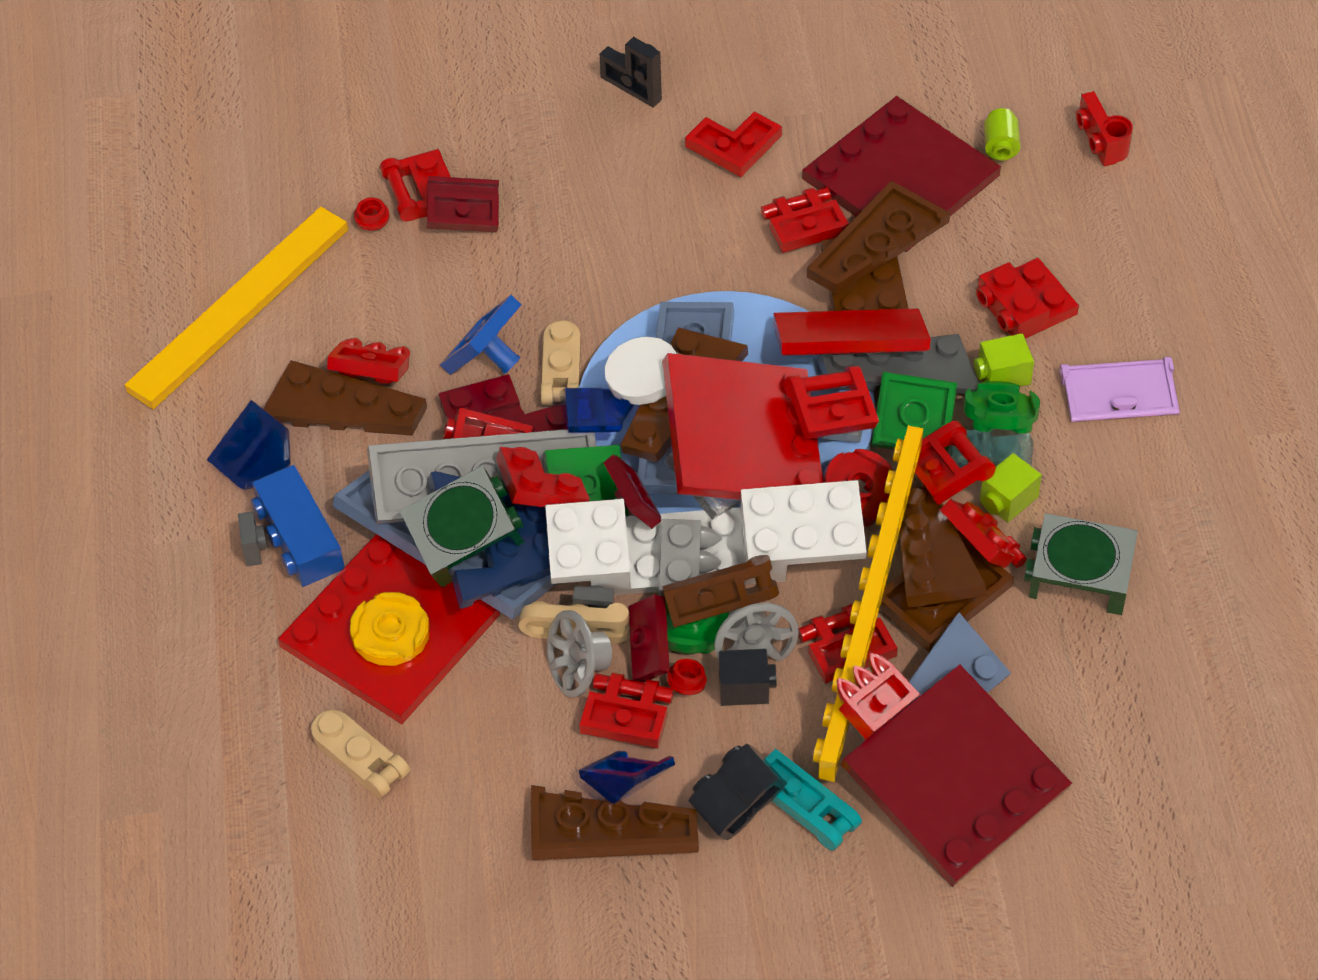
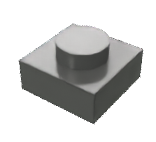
[238,511,267,566]
[573,585,615,608]

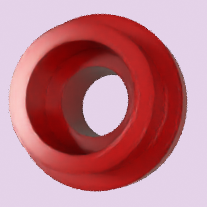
[354,197,390,231]
[667,658,707,695]

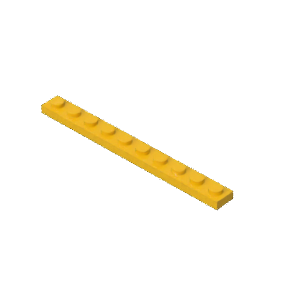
[813,425,923,782]

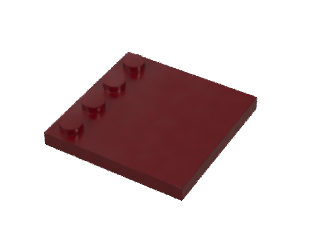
[802,96,1001,252]
[840,664,1072,887]

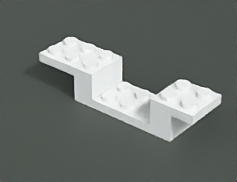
[545,480,867,595]

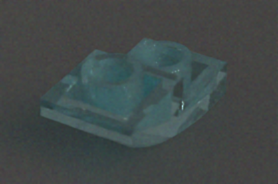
[950,429,1034,468]

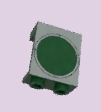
[400,466,525,587]
[1024,513,1138,615]

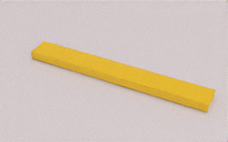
[124,206,348,410]

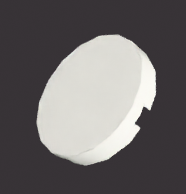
[605,337,677,405]

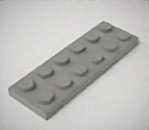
[366,427,596,524]

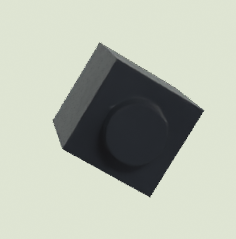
[719,649,777,706]

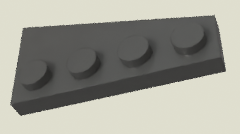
[817,334,979,393]

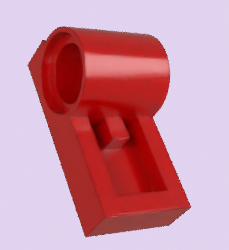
[1076,91,1133,167]

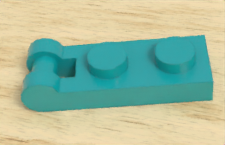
[765,748,862,851]

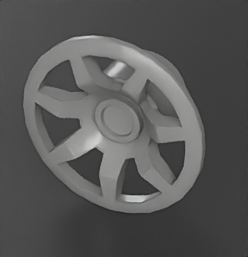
[714,603,799,662]
[547,610,612,697]

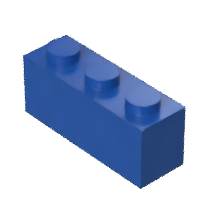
[250,465,345,587]

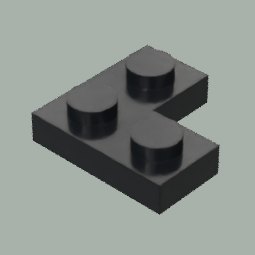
[599,36,662,108]

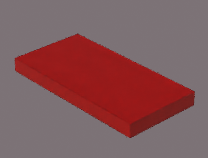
[773,308,931,356]

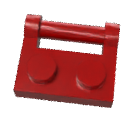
[379,149,451,222]
[785,366,879,440]
[914,421,996,505]

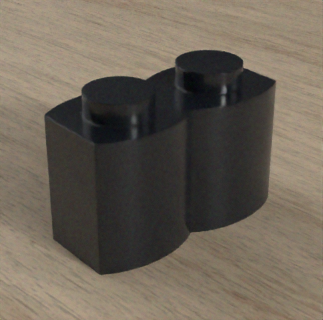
[688,744,787,840]

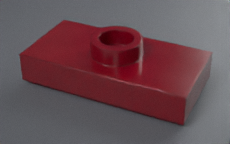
[603,454,662,529]
[628,594,670,682]

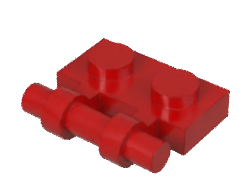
[760,187,849,253]
[940,499,1027,568]
[798,603,898,684]
[579,672,674,749]

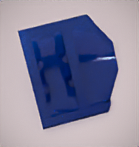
[560,388,634,433]
[207,400,291,490]
[579,751,675,804]

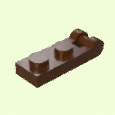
[662,555,779,627]

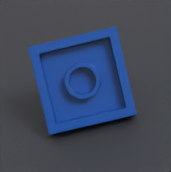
[440,295,522,375]

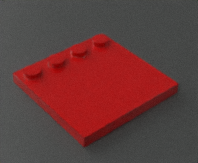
[662,353,823,500]
[278,534,500,724]

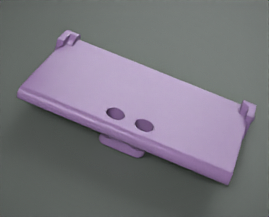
[1059,357,1179,422]

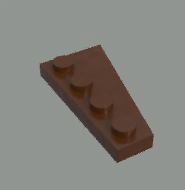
[620,327,749,462]

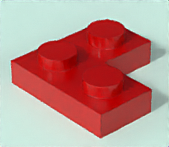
[685,111,782,177]
[496,447,590,507]

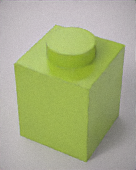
[974,333,1034,387]
[979,453,1042,523]

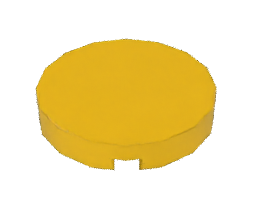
[350,592,429,666]

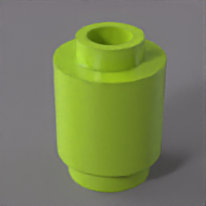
[984,108,1020,161]

